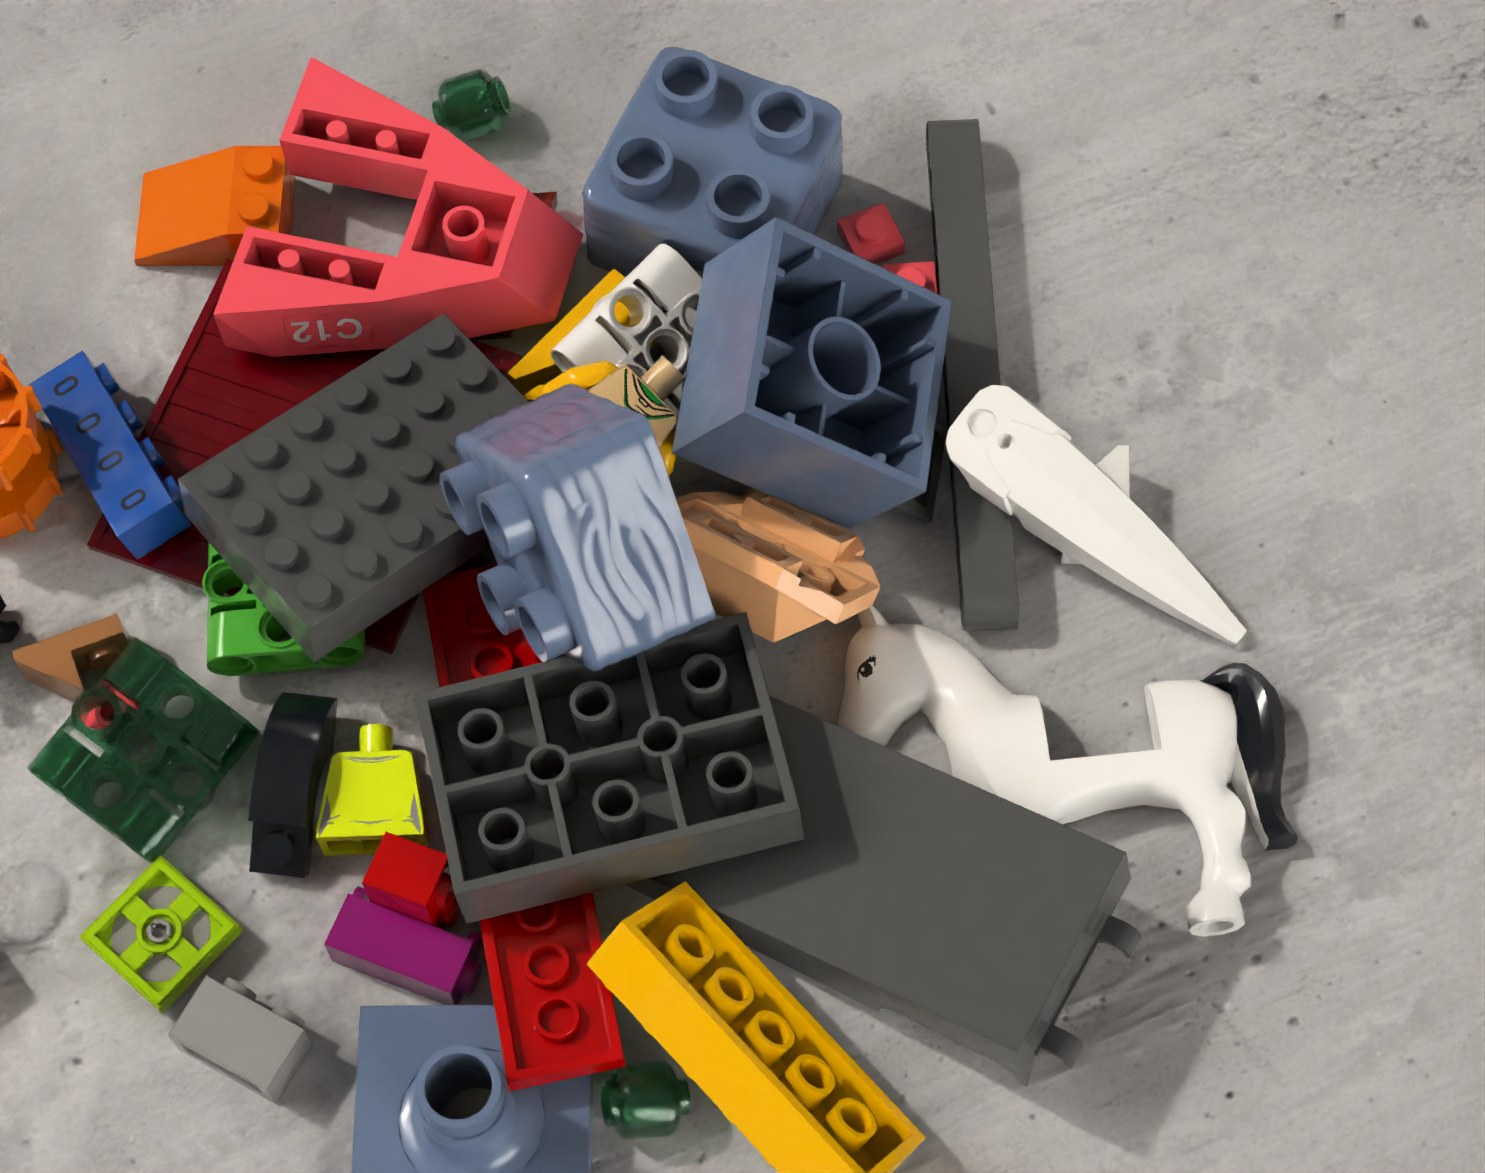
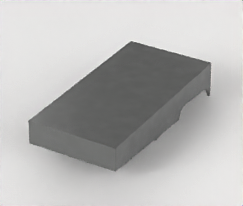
[625,696,1142,1086]

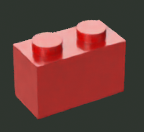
[362,832,461,930]

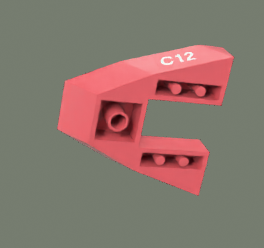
[213,57,583,357]

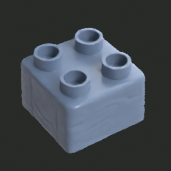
[582,47,843,278]
[440,384,715,671]

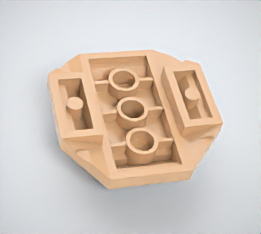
[676,490,881,643]

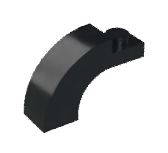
[248,692,338,878]

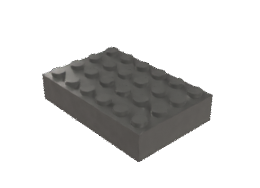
[178,314,529,662]
[415,612,805,924]

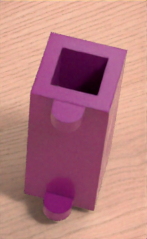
[324,886,483,1005]

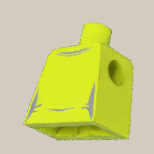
[316,724,430,856]

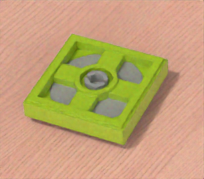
[79,855,243,1014]

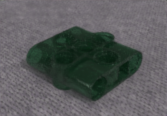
[27,637,260,864]

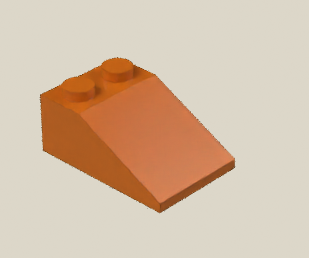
[134,146,296,266]

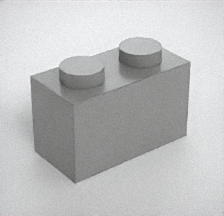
[168,975,313,1104]

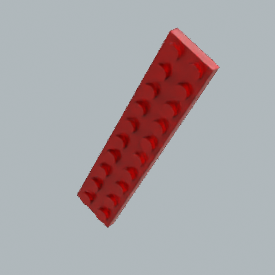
[423,564,626,1091]

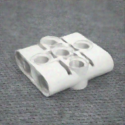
[550,244,702,426]

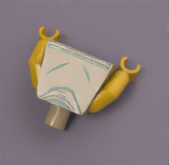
[524,356,685,477]

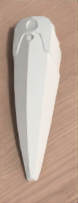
[946,385,1247,646]

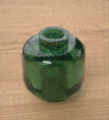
[432,69,511,142]
[601,1060,690,1140]

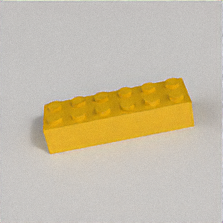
[587,881,926,1173]

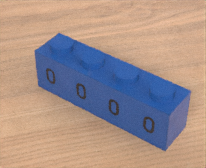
[28,350,192,560]

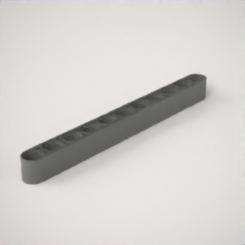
[926,119,1019,631]

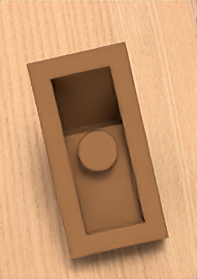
[12,614,135,707]

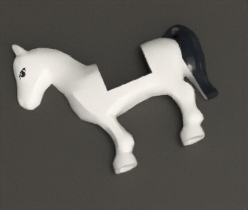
[836,606,1297,936]

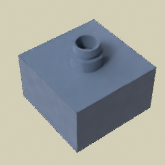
[672,217,952,529]

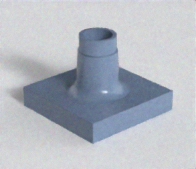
[351,1005,594,1173]

